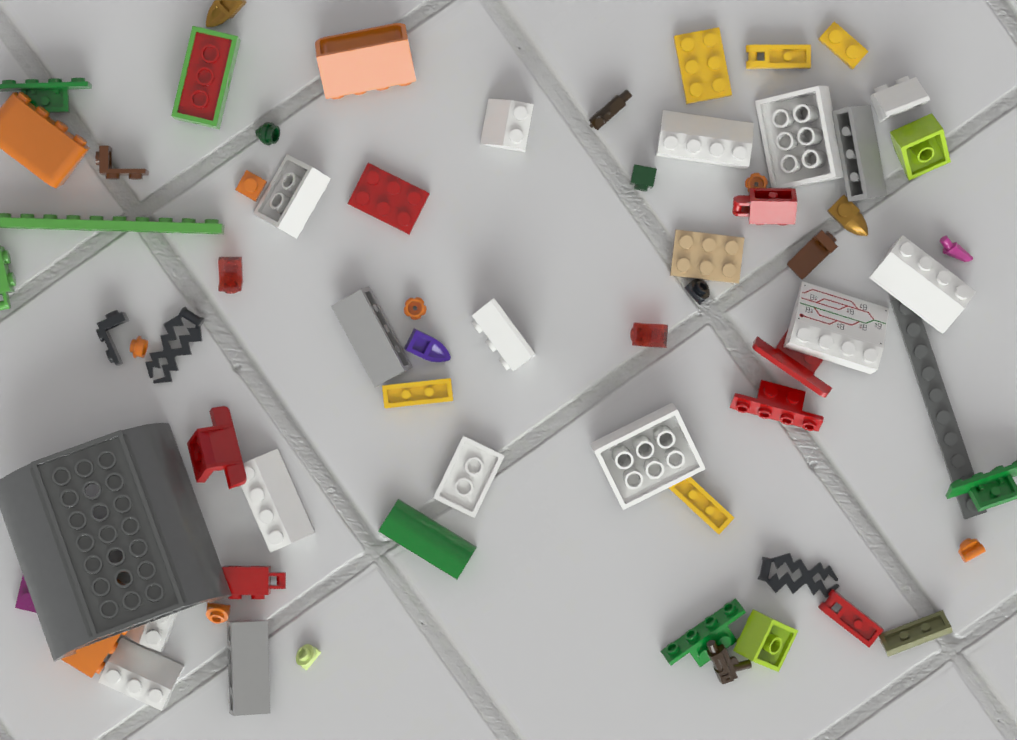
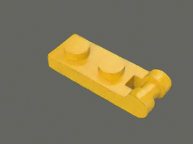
[746,44,811,69]

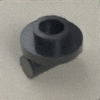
[684,279,710,305]

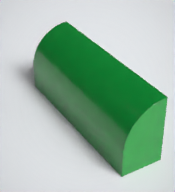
[378,499,477,579]

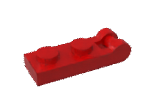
[818,589,884,648]

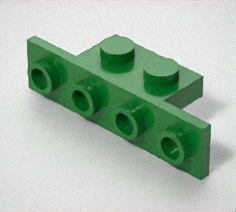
[0,78,92,113]
[945,460,1017,512]
[661,598,746,667]

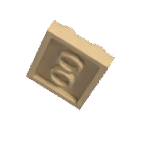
[670,230,744,284]

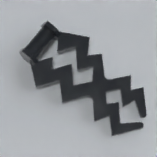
[145,307,204,384]
[758,553,839,598]

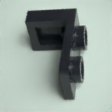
[96,310,129,366]

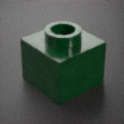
[630,164,657,192]

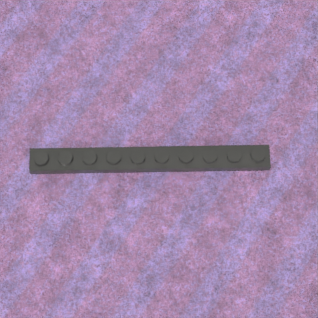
[890,299,987,519]

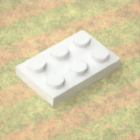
[433,436,505,518]

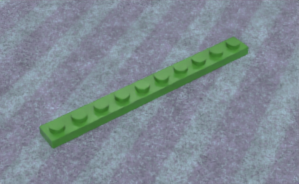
[0,213,224,235]

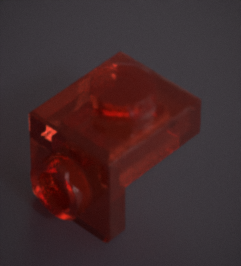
[218,257,243,294]
[630,322,668,348]

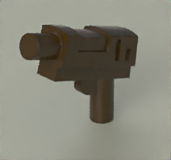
[589,89,632,130]
[707,640,752,684]

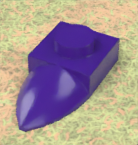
[404,328,451,362]

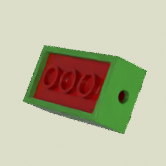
[171,26,241,130]

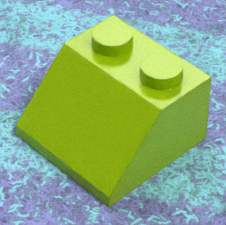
[890,113,951,180]
[733,609,798,672]

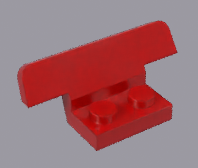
[752,329,832,398]
[187,406,247,489]

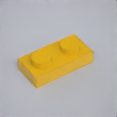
[818,21,869,70]

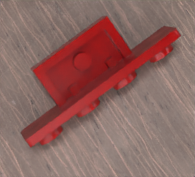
[730,380,824,431]

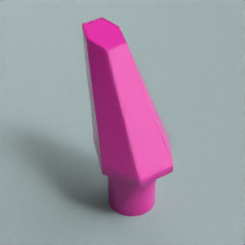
[940,236,973,262]

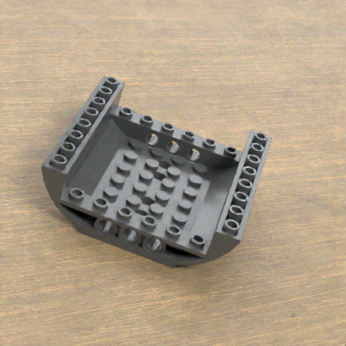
[0,423,232,662]

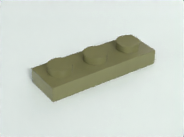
[879,610,953,657]

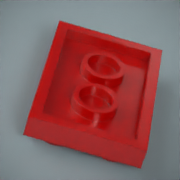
[347,163,430,235]

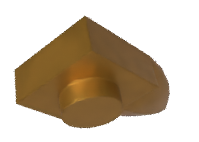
[206,0,247,28]
[827,195,868,236]

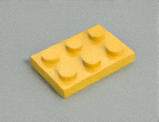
[673,27,732,105]

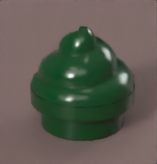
[255,122,280,145]

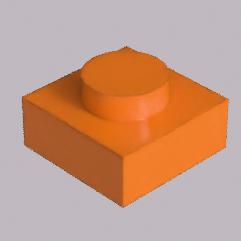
[235,170,267,202]

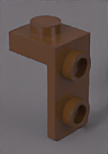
[95,146,149,180]
[787,230,838,280]

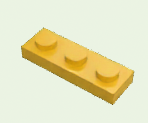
[382,378,453,408]
[669,477,734,535]

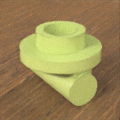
[296,644,321,670]

